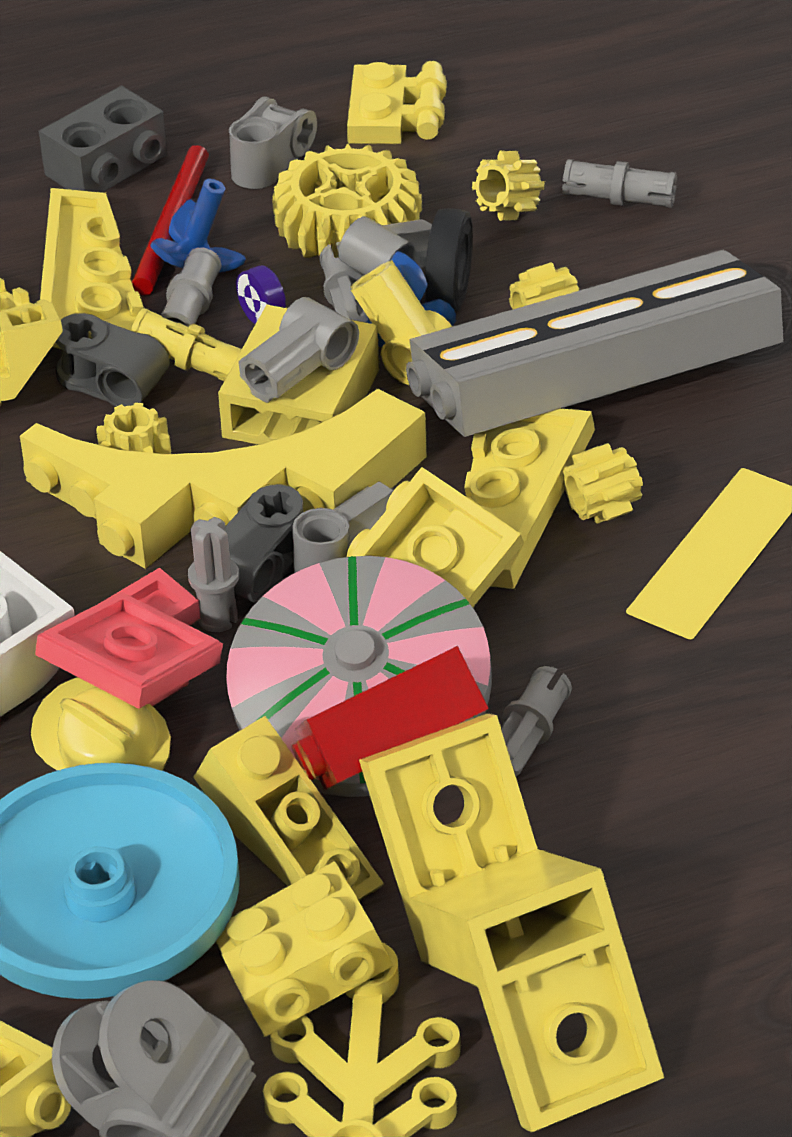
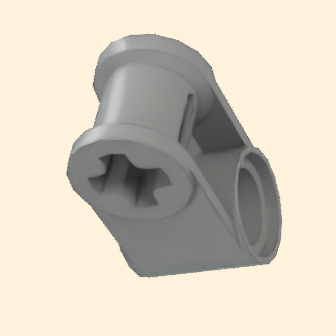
[229,96,317,189]

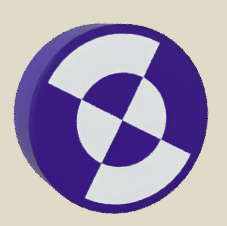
[236,265,286,324]

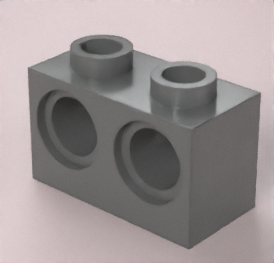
[39,85,168,193]

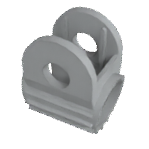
[52,980,256,1137]

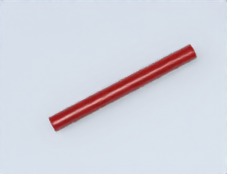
[132,145,209,295]

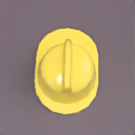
[31,677,171,771]

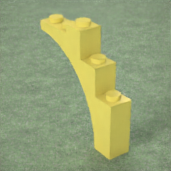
[20,389,427,569]

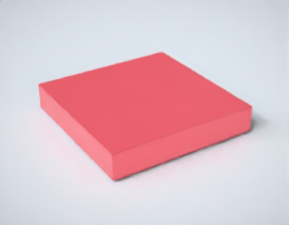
[35,592,223,709]

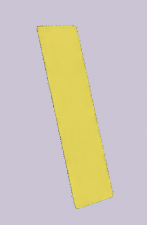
[626,468,792,640]

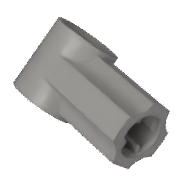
[338,216,432,275]
[239,297,359,403]
[292,481,394,573]

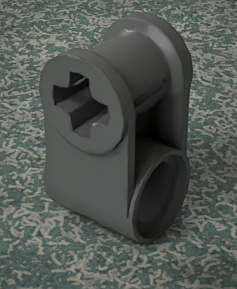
[56,313,170,407]
[226,484,303,603]

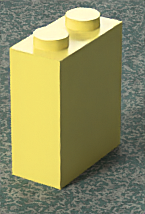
[218,305,379,445]

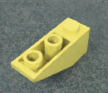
[194,716,384,901]

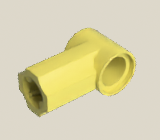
[351,260,452,385]

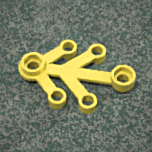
[263,943,460,1137]

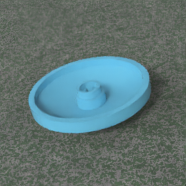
[0,763,240,999]

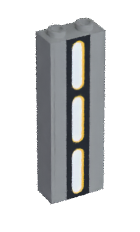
[406,250,783,437]

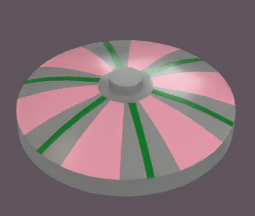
[226,556,492,797]

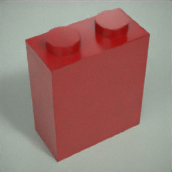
[291,646,489,790]

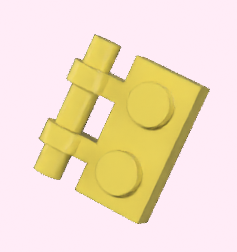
[347,61,447,144]

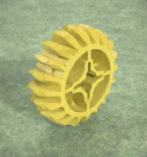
[272,143,422,258]

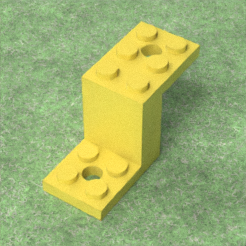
[359,713,664,1132]

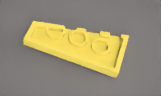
[40,188,143,348]
[464,408,595,589]

